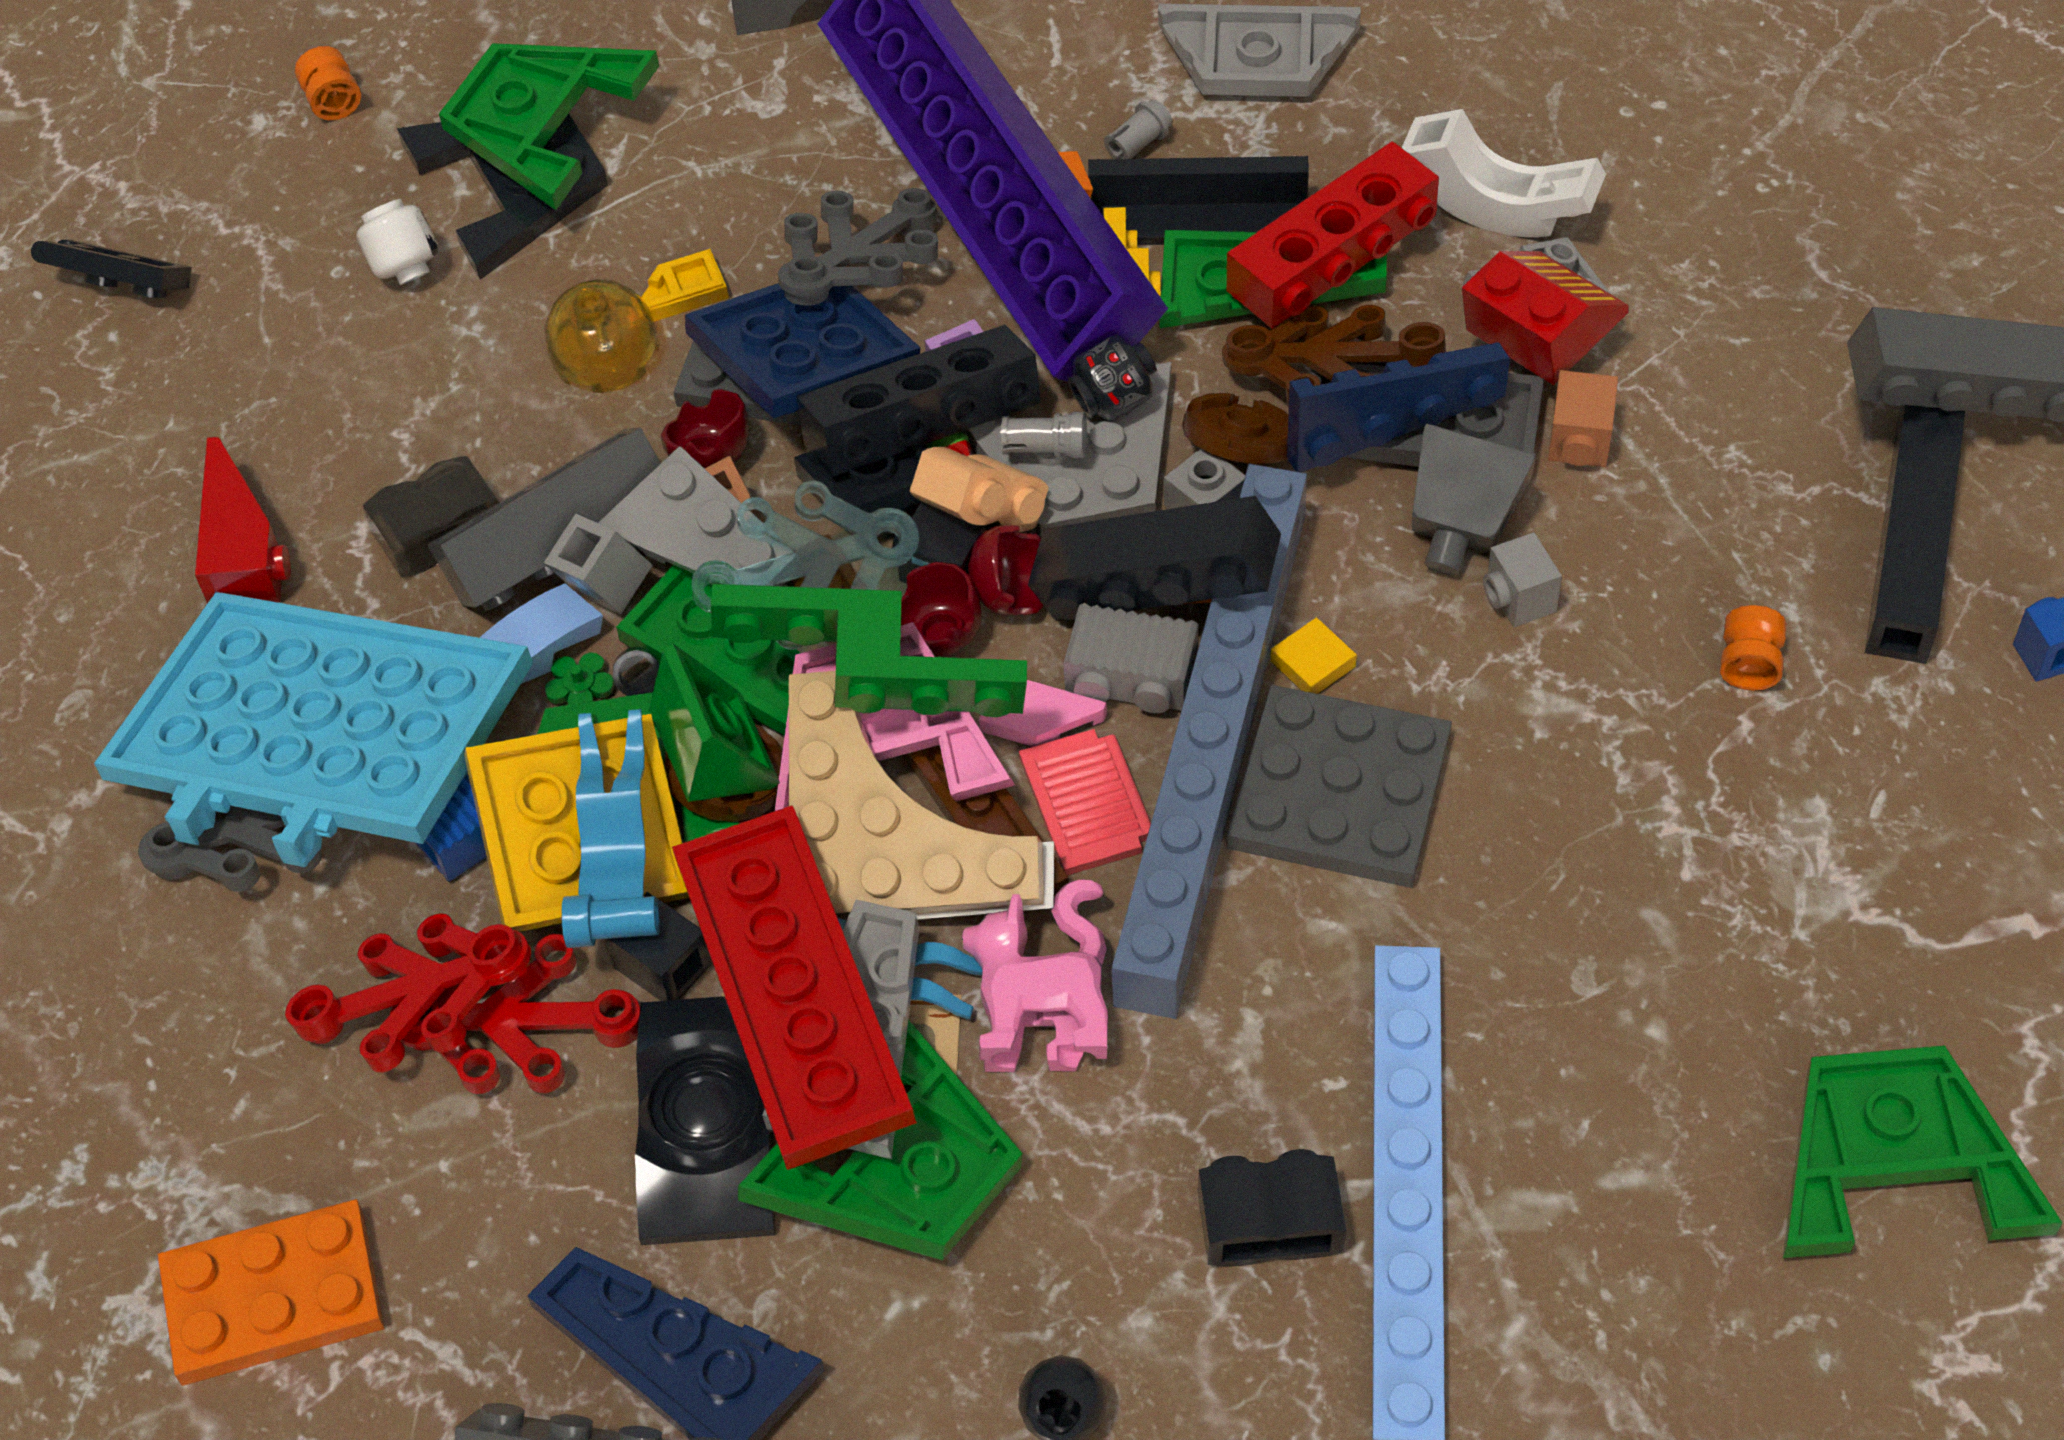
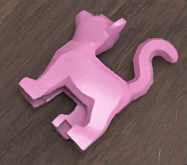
[962,880,1108,1072]

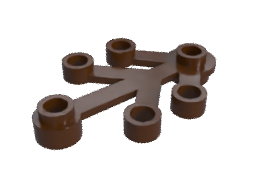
[1222,305,1446,405]

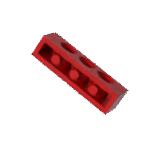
[1226,141,1439,329]

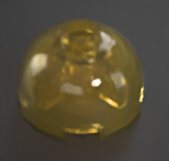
[544,278,660,393]

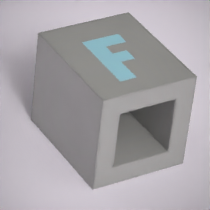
[544,513,653,614]

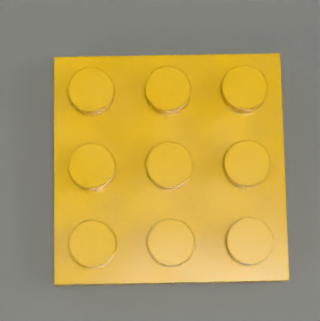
[464,714,689,932]

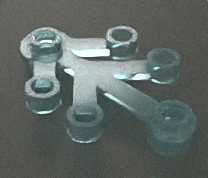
[691,481,919,650]

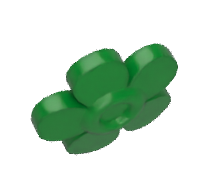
[545,652,615,705]

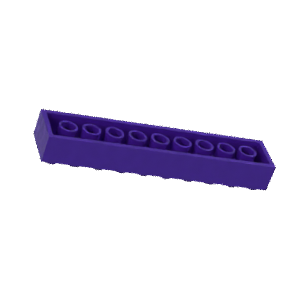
[817,0,1168,381]

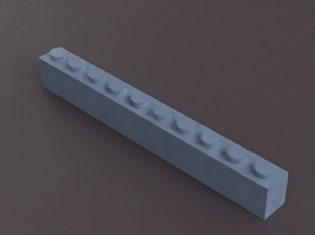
[1112,464,1307,1019]

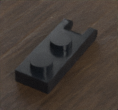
[31,239,192,298]

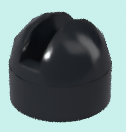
[613,647,660,696]

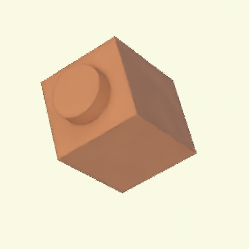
[1548,370,1618,467]

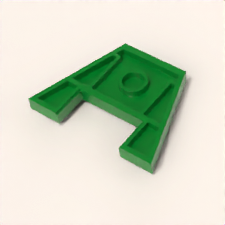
[439,43,659,210]
[738,1019,1023,1260]
[1783,1045,2063,1258]

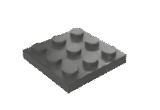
[1227,685,1452,888]

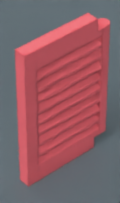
[1019,729,1151,876]

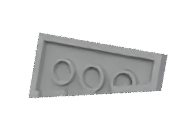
[762,899,920,1159]

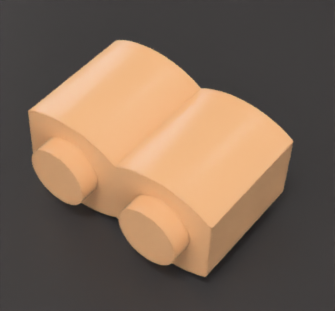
[910,447,1049,532]

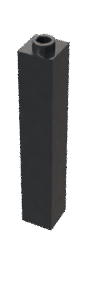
[1865,405,1965,664]

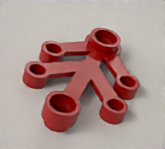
[285,913,531,1073]
[390,934,640,1094]

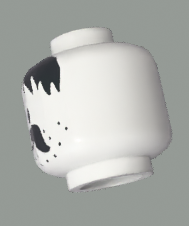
[356,199,439,285]

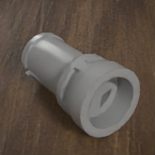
[1001,412,1087,459]

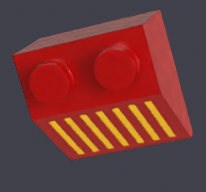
[1462,251,1629,385]

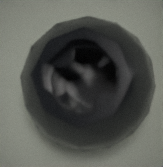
[1018,1355,1107,1440]

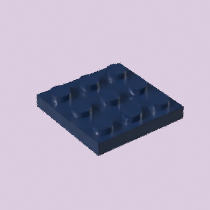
[685,283,921,419]

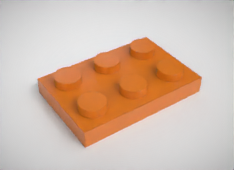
[158,1199,385,1386]

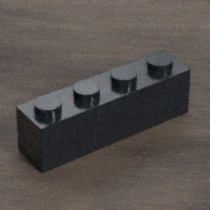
[1028,496,1281,621]

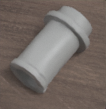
[1104,99,1173,159]

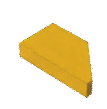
[627,249,729,328]

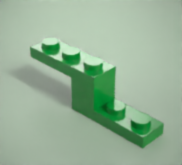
[711,584,1027,717]

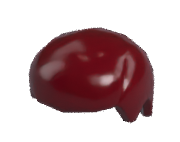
[661,389,750,469]
[968,525,1044,616]
[901,561,982,657]

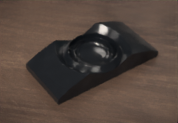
[635,996,775,1246]

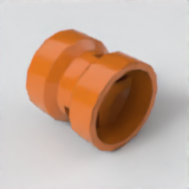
[294,46,361,121]
[1720,605,1787,691]

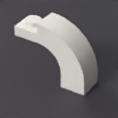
[1402,109,1606,237]

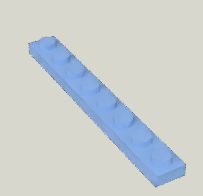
[1372,945,1445,1440]

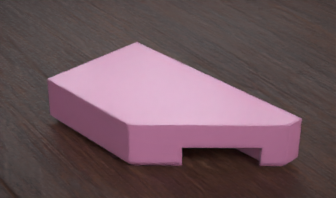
[979,680,1107,747]

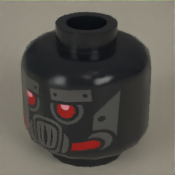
[1067,335,1157,421]

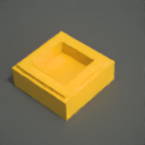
[1270,617,1357,694]

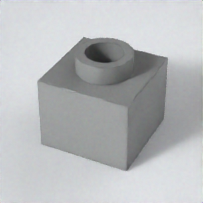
[1164,449,1245,509]
[1483,532,1562,628]

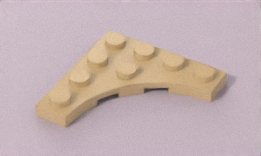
[789,671,1044,919]

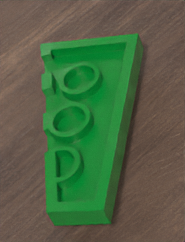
[1159,230,1387,328]

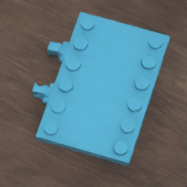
[94,592,533,867]

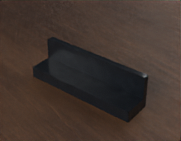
[1088,156,1309,245]

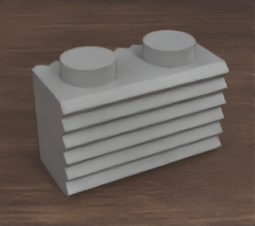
[1063,603,1198,713]

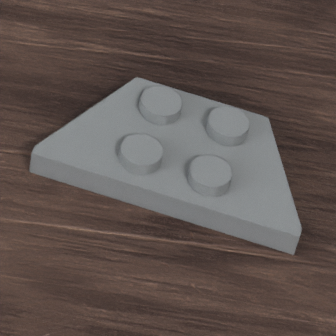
[1158,4,1361,97]

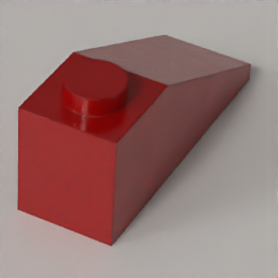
[195,437,291,604]

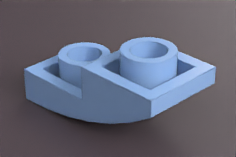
[480,583,603,684]

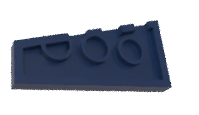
[1287,342,1510,472]
[527,1247,825,1440]

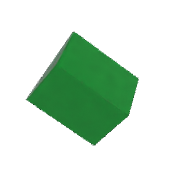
[649,643,780,802]

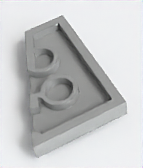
[598,446,803,586]

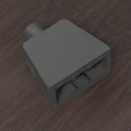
[1412,424,1536,575]

